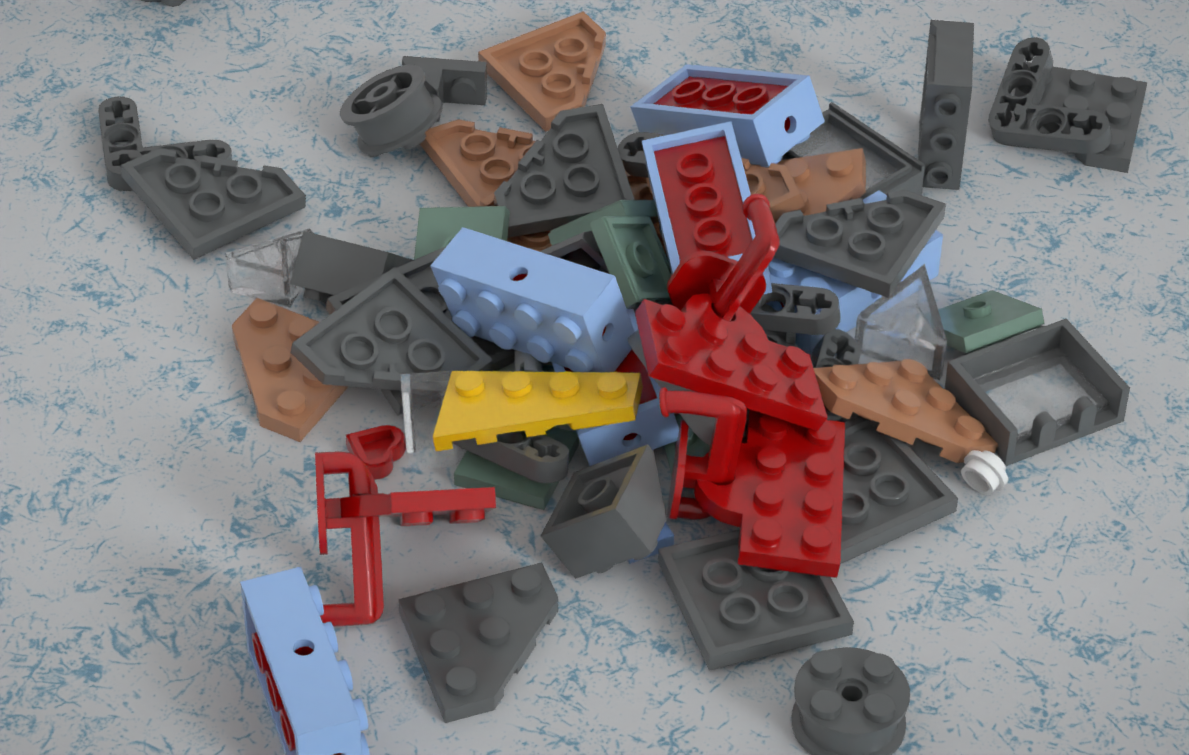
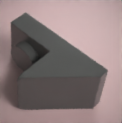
[402,56,487,122]

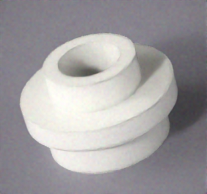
[961,450,1008,495]

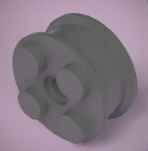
[340,65,443,157]
[791,647,910,755]

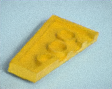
[432,371,643,451]

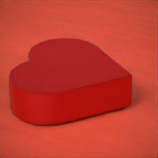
[346,425,405,480]

